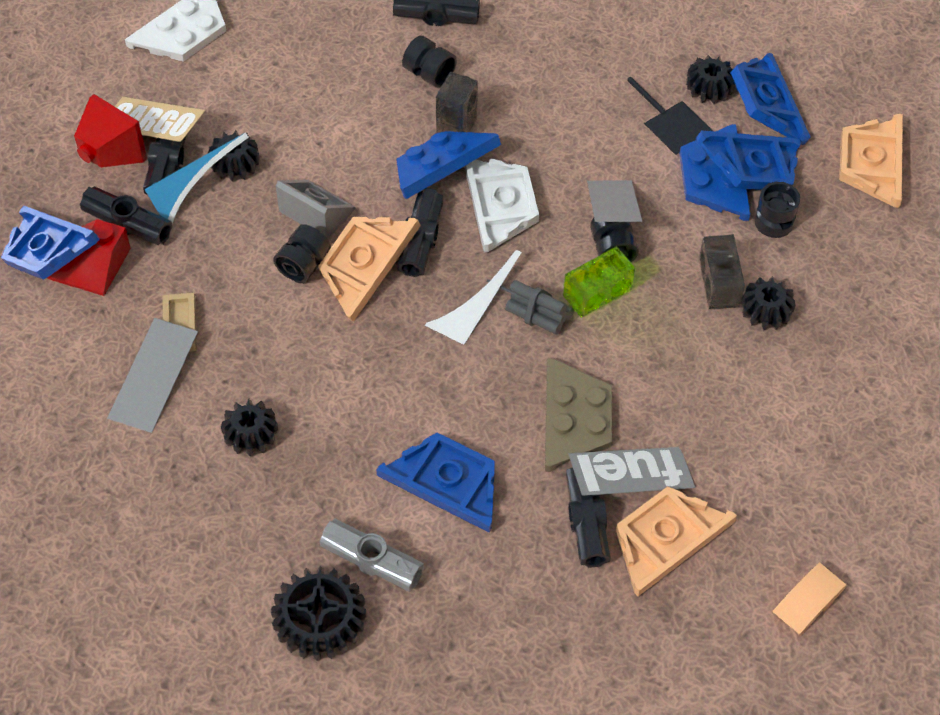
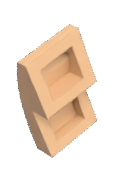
[772,562,847,636]

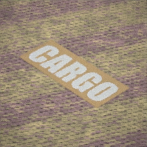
[115,97,205,142]

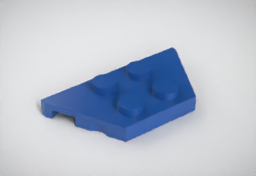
[730,53,811,145]
[679,124,750,221]
[696,130,801,190]
[396,131,501,199]
[1,205,100,280]
[376,432,495,532]

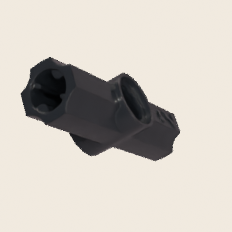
[393,0,480,26]
[143,135,187,195]
[80,186,172,245]
[397,188,443,277]
[566,467,610,568]

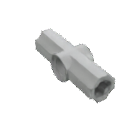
[320,519,424,592]

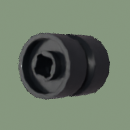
[402,35,457,88]
[755,181,800,238]
[590,218,639,268]
[273,224,331,283]

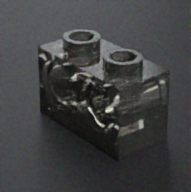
[436,72,478,133]
[699,234,745,309]

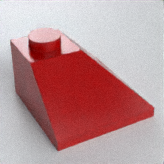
[74,94,147,168]
[47,219,131,296]

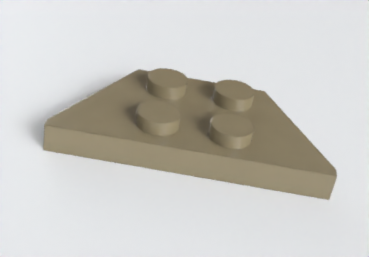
[545,358,612,472]

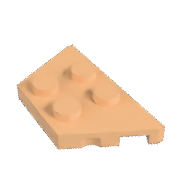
[839,114,903,208]
[318,217,421,321]
[616,486,737,596]

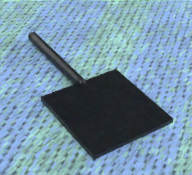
[627,77,713,155]

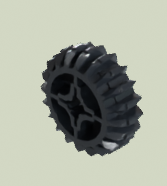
[271,566,367,661]

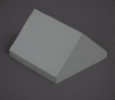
[276,180,356,239]

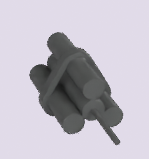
[486,279,574,335]

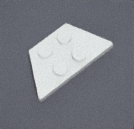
[125,0,226,62]
[464,159,539,252]

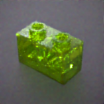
[563,246,635,318]

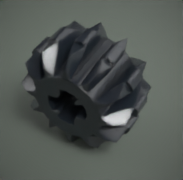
[686,55,735,104]
[208,130,260,182]
[741,276,796,331]
[221,398,278,457]

